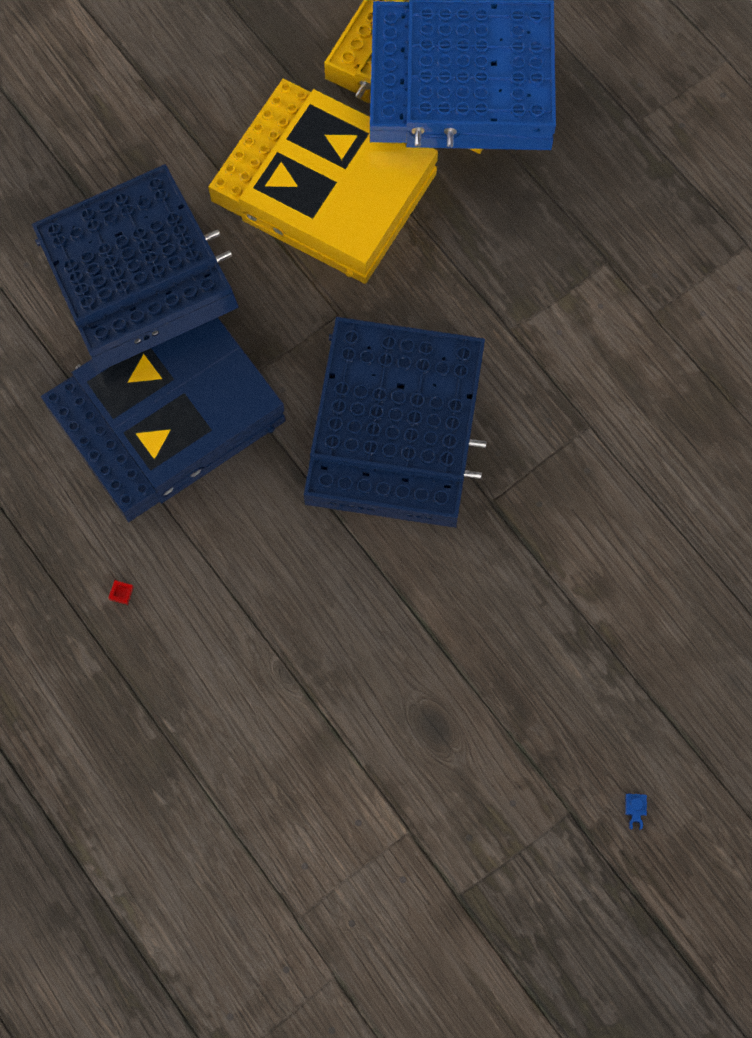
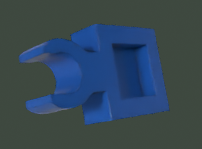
[625,794,647,830]

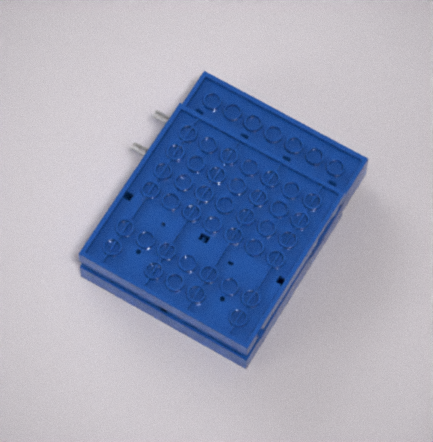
[370,0,556,150]

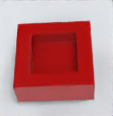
[108,580,134,605]

